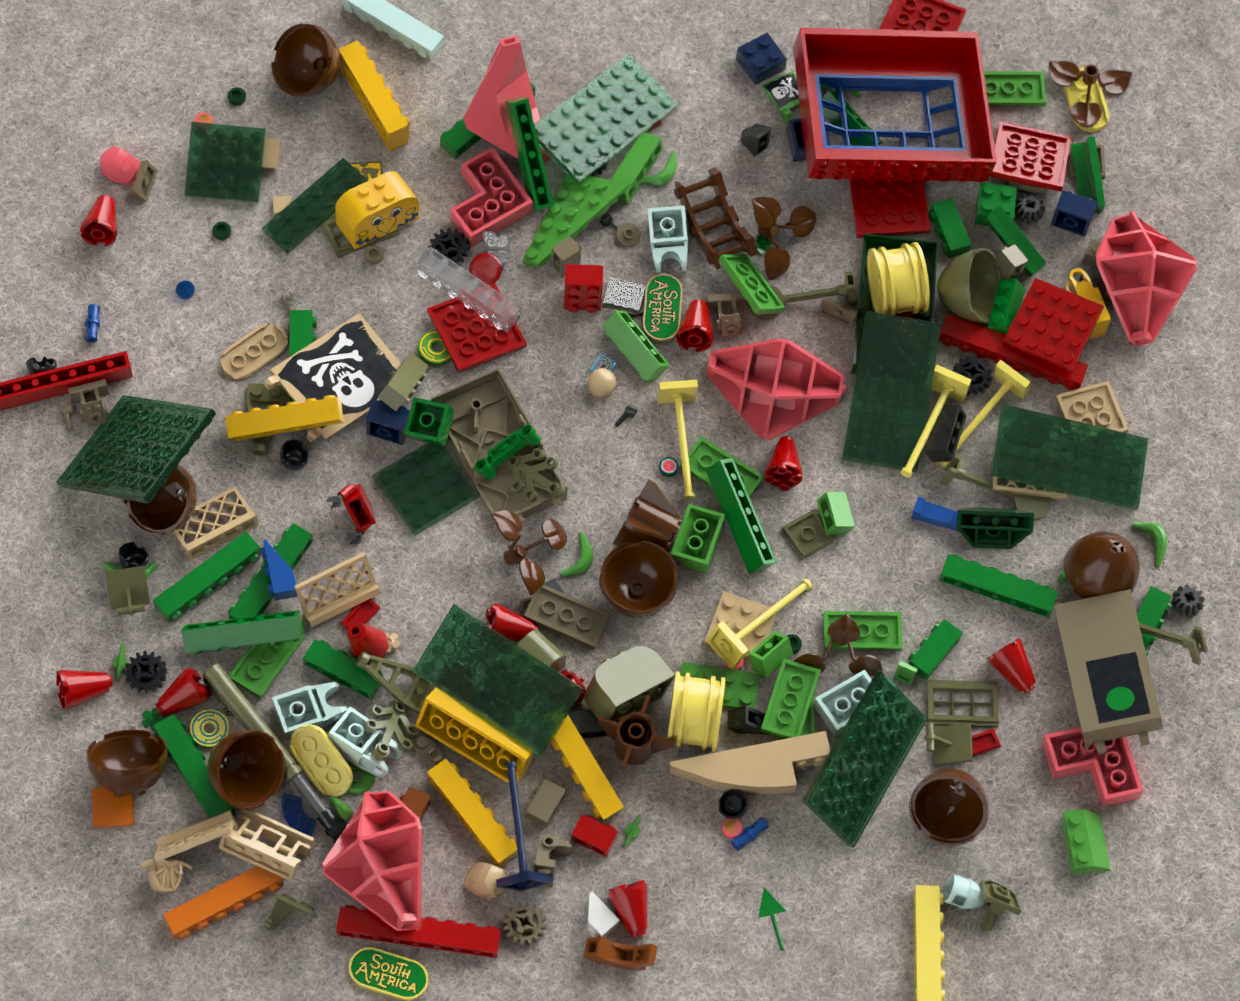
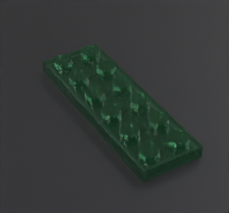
[261,158,368,254]

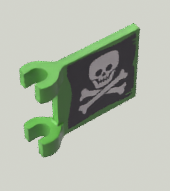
[762,71,800,124]

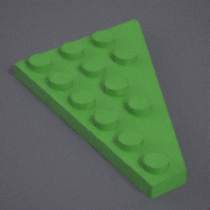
[522,172,631,268]

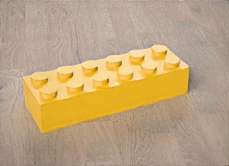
[339,40,410,151]
[415,687,537,784]

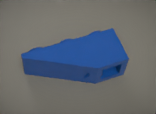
[260,540,298,601]

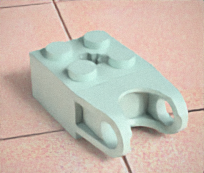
[648,205,688,274]
[272,682,348,741]
[328,707,403,777]

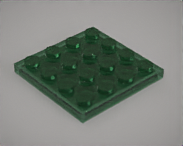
[184,122,266,203]
[373,443,479,536]

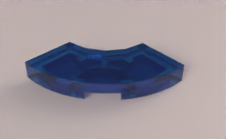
[281,793,316,837]

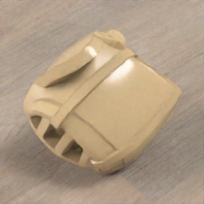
[140,859,192,893]

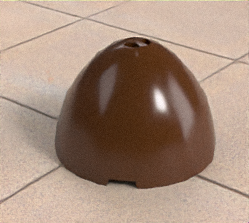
[122,458,197,535]
[1063,531,1140,599]
[207,730,285,810]
[909,768,988,846]

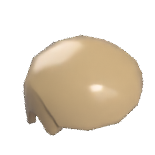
[587,368,616,399]

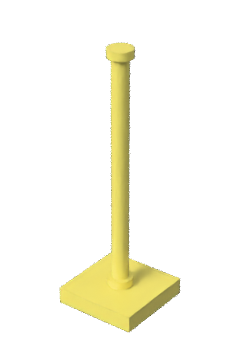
[938,360,1030,467]
[901,365,971,478]
[657,380,698,500]
[706,579,812,670]

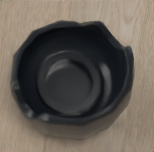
[26,357,57,375]
[280,439,309,471]
[118,542,149,568]
[718,789,748,820]

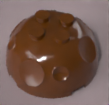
[271,23,340,97]
[599,541,678,617]
[87,729,167,797]

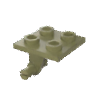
[105,566,150,616]
[924,723,973,766]
[264,893,318,931]

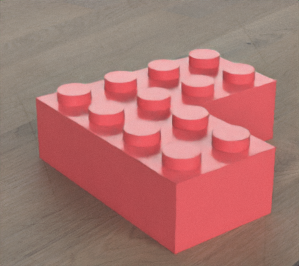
[450,147,533,247]
[1041,727,1143,807]

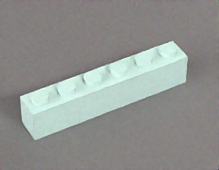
[343,0,444,60]

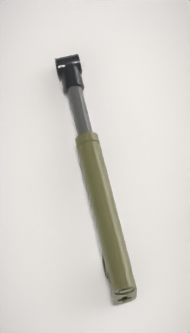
[203,663,347,844]

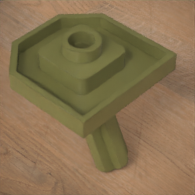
[979,879,1022,931]

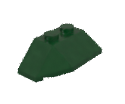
[956,507,1034,549]

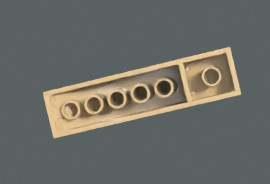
[669,731,831,794]

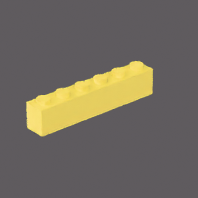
[914,885,945,1001]

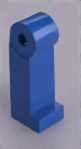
[911,497,959,532]

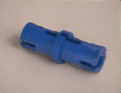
[85,304,100,343]
[730,817,769,851]

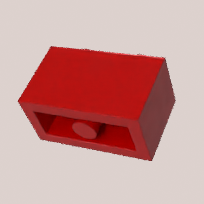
[571,815,618,857]

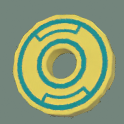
[190,709,230,749]

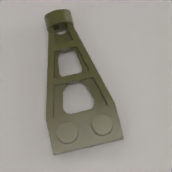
[246,383,286,456]
[355,651,437,714]

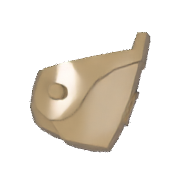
[463,862,508,901]

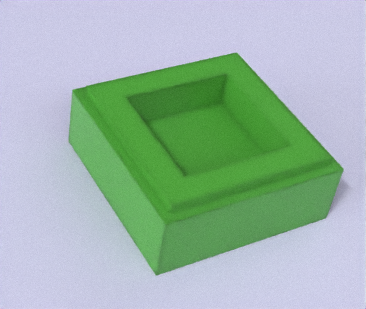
[893,660,918,685]

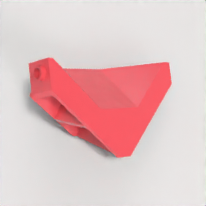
[463,35,552,164]
[1096,212,1197,346]
[707,338,847,440]
[322,791,422,931]

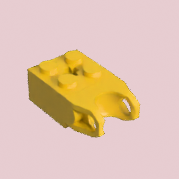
[1065,268,1111,340]

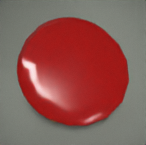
[469,253,503,287]

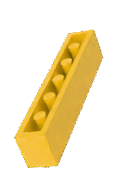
[225,395,344,442]
[540,705,624,822]
[427,759,517,867]

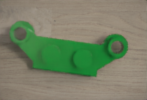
[474,424,541,480]

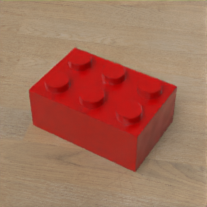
[564,264,603,313]

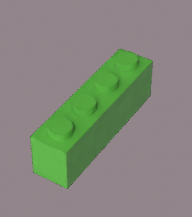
[609,131,663,204]
[602,310,670,381]

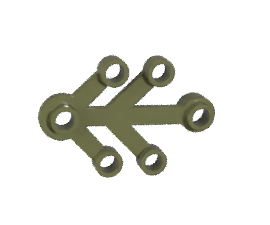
[507,448,565,502]
[364,700,418,761]

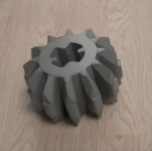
[1015,192,1045,225]
[1171,584,1205,618]

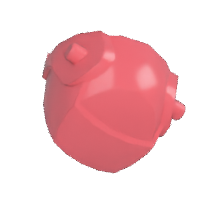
[99,146,141,186]

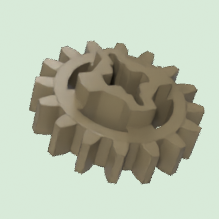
[503,902,547,947]

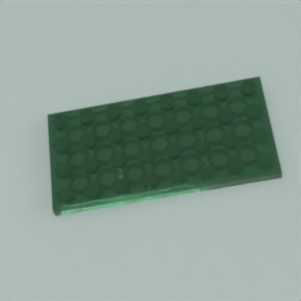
[535,53,679,184]
[842,311,942,473]
[990,404,1149,510]
[413,604,584,756]
[802,671,928,847]

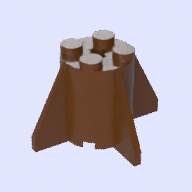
[613,479,683,551]
[597,695,675,769]

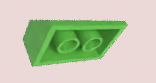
[671,504,725,574]
[1060,809,1111,875]

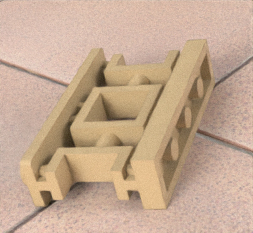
[219,809,314,881]

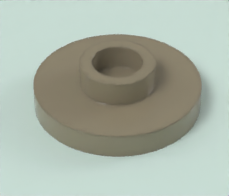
[616,222,641,247]

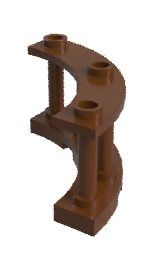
[674,167,758,269]

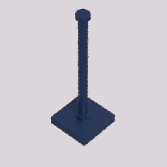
[496,762,553,891]

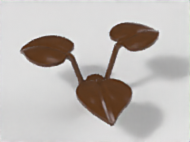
[1048,60,1132,127]
[752,197,816,280]
[491,510,567,595]
[793,613,883,676]

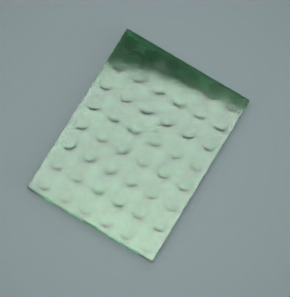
[56,395,217,503]

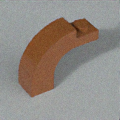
[583,936,658,971]

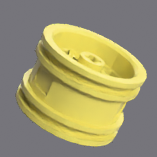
[867,242,930,319]
[667,671,725,752]

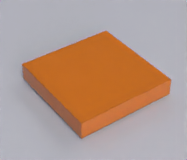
[92,788,134,828]

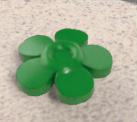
[755,235,772,255]
[142,708,164,731]

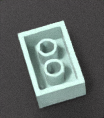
[814,670,886,738]

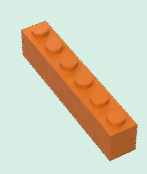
[163,866,284,940]

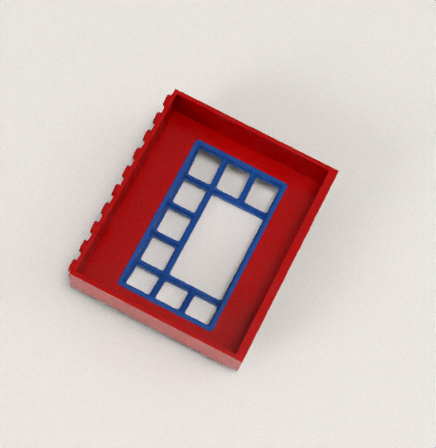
[793,27,997,183]

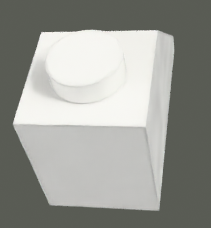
[587,891,620,938]

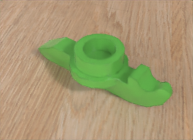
[113,643,128,682]
[623,814,641,847]

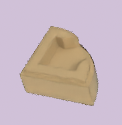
[273,195,291,216]

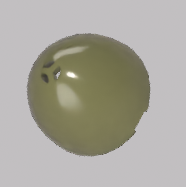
[937,248,1002,323]

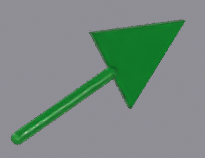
[758,887,786,951]

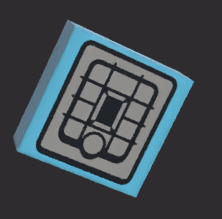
[591,354,617,372]

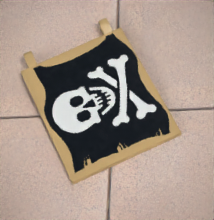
[264,313,401,442]

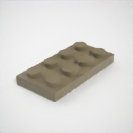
[524,584,610,650]

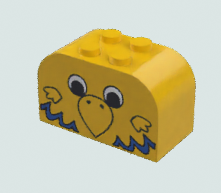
[335,171,419,249]

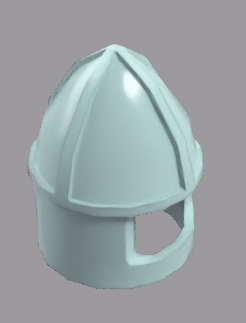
[943,874,986,909]

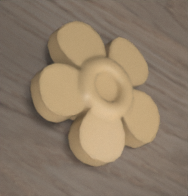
[385,632,400,653]

